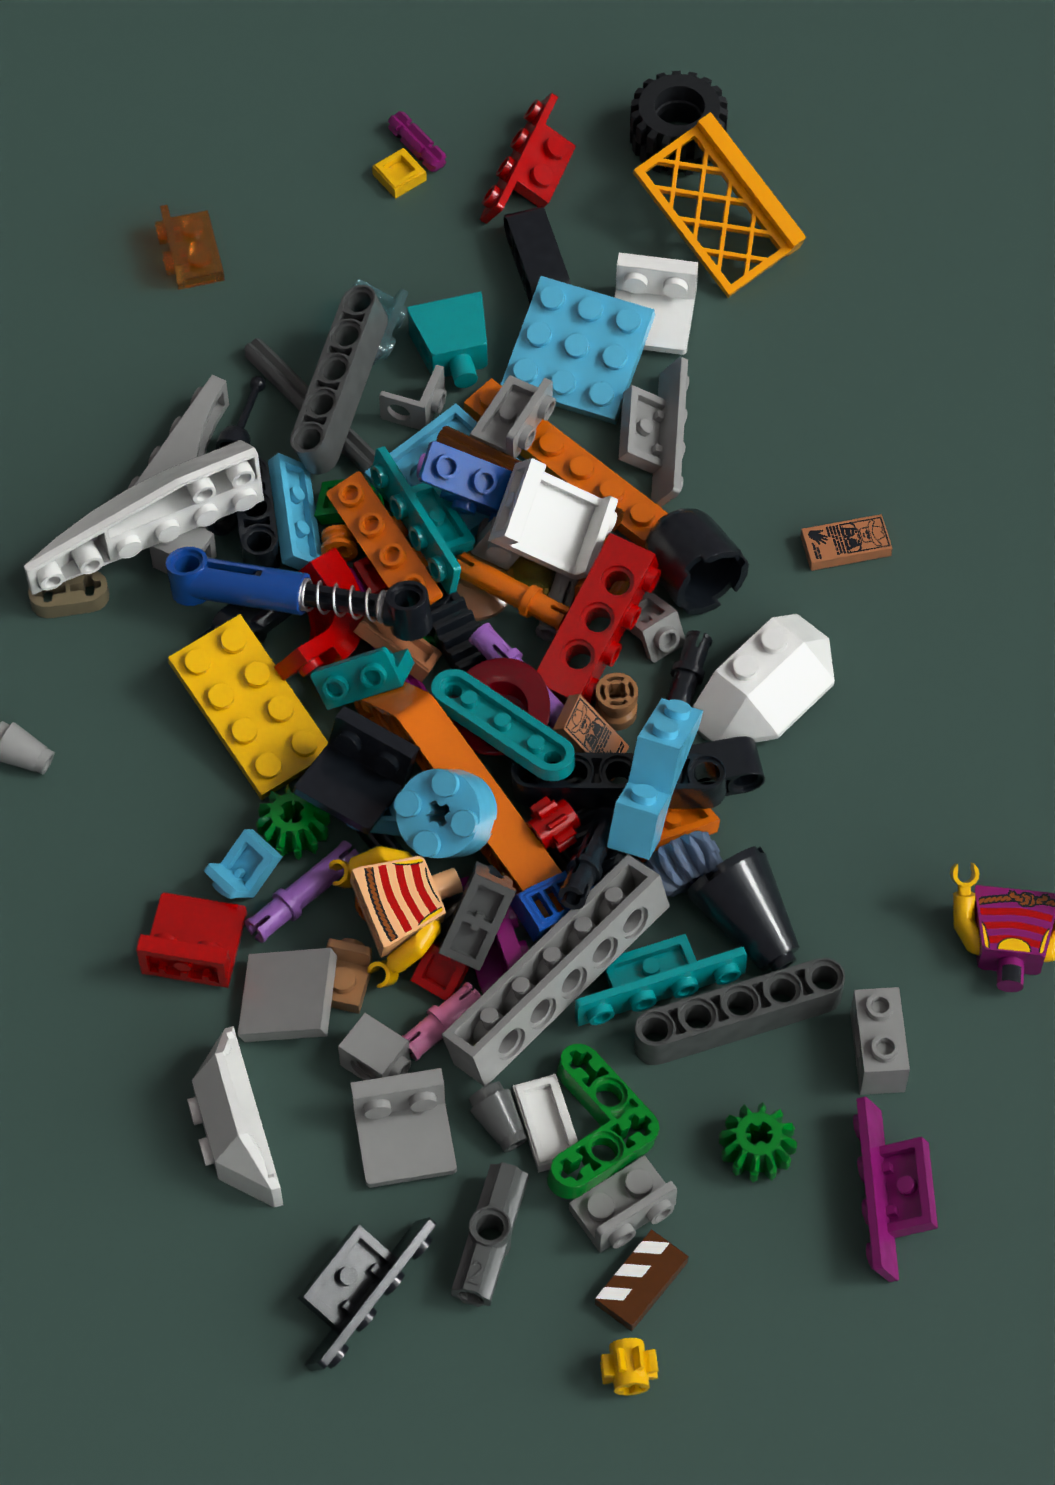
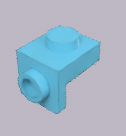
[204,829,283,899]

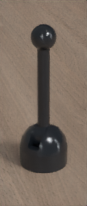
[216,376,266,450]

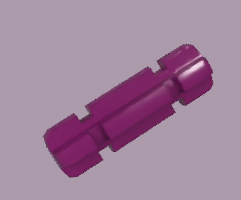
[388,111,446,172]

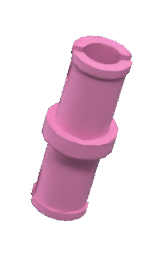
[402,982,481,1061]

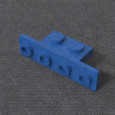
[418,441,512,523]

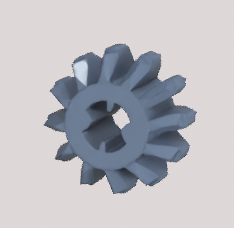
[645,831,723,897]

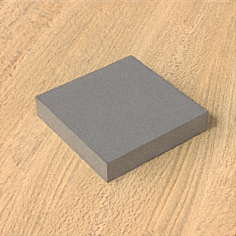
[238,948,337,1042]

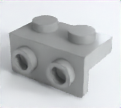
[470,375,556,458]

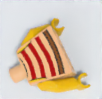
[329,846,463,988]

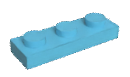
[268,453,321,570]

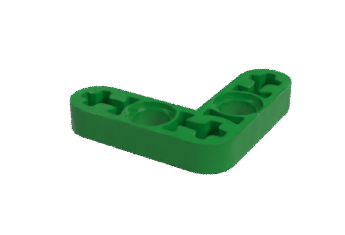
[547,1044,660,1199]

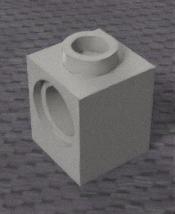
[338,1013,412,1080]

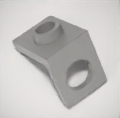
[379,365,447,430]

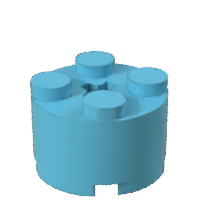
[394,769,497,858]

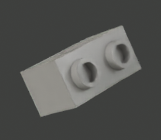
[850,987,910,1095]

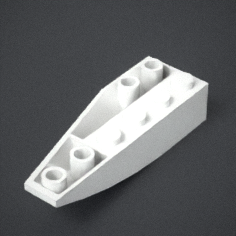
[24,440,264,595]

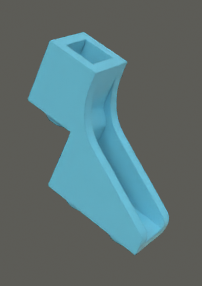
[607,698,703,860]

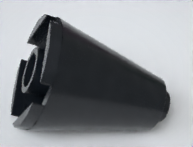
[686,846,799,972]

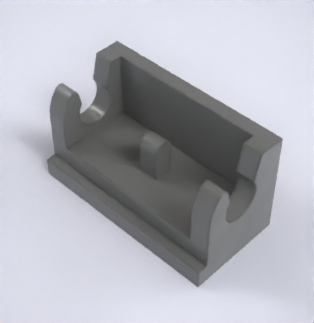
[439,861,516,971]

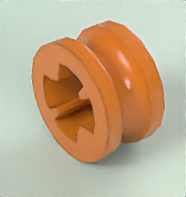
[321,525,358,562]

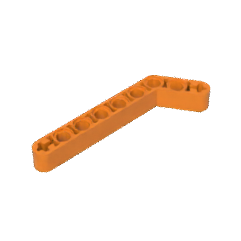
[354,682,564,918]

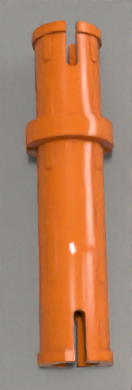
[457,552,570,631]

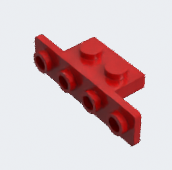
[479,93,576,224]

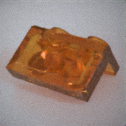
[155,205,225,290]

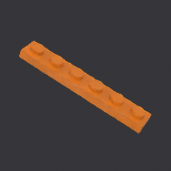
[464,378,669,548]

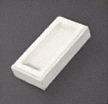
[512,1074,578,1173]

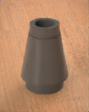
[469,1081,528,1153]

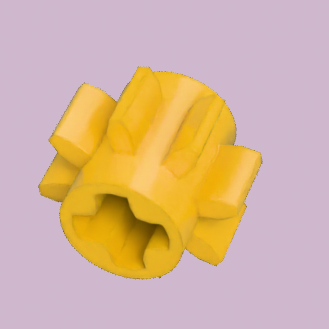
[600,1338,659,1396]

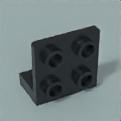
[293,706,420,834]

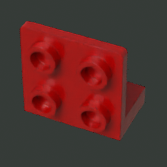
[136,893,247,988]

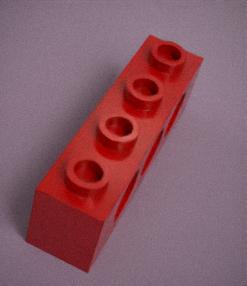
[537,533,661,705]

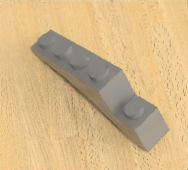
[128,375,229,573]

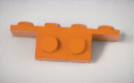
[326,471,443,605]

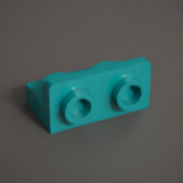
[310,647,415,710]

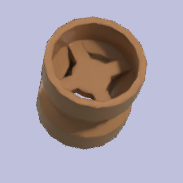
[595,673,638,731]

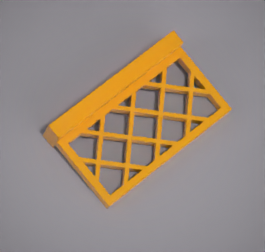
[633,112,806,298]

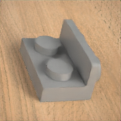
[569,1155,677,1253]

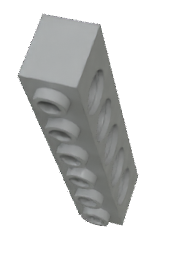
[442,854,670,1087]

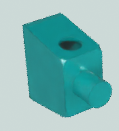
[407,291,488,388]

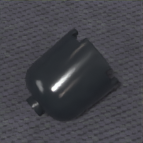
[645,508,749,615]

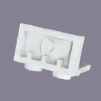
[614,252,698,355]

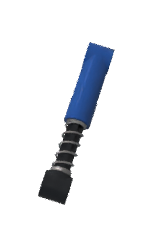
[165,547,433,641]

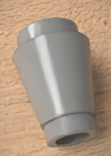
[0,721,55,775]

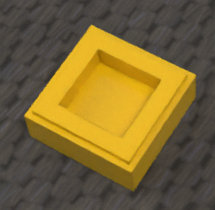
[372,148,427,199]

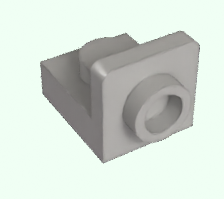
[626,592,686,663]

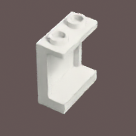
[488,458,618,580]

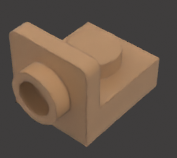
[326,938,373,1014]

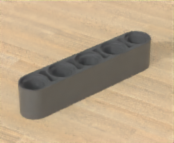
[290,285,388,475]
[634,957,845,1065]

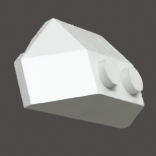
[693,614,835,742]
[187,1026,283,1208]

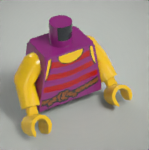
[949,863,1055,992]

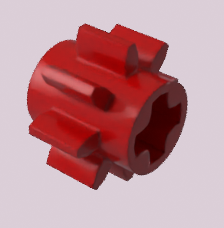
[526,796,581,853]

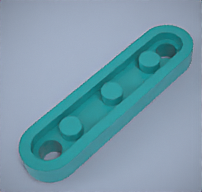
[431,669,575,781]

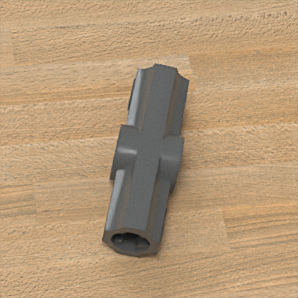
[451,1162,529,1307]

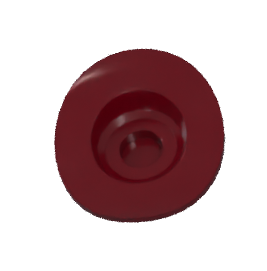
[449,658,551,755]

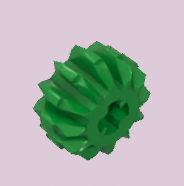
[256,785,331,861]
[719,1102,797,1183]

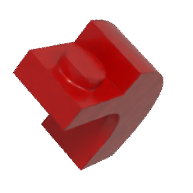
[274,547,364,681]

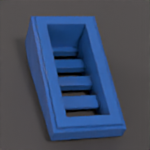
[510,871,598,942]

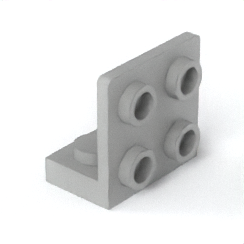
[351,1068,457,1188]

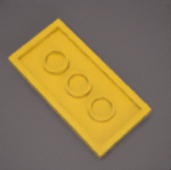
[168,614,328,800]

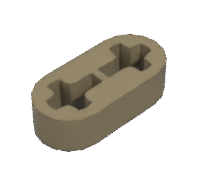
[28,571,110,618]

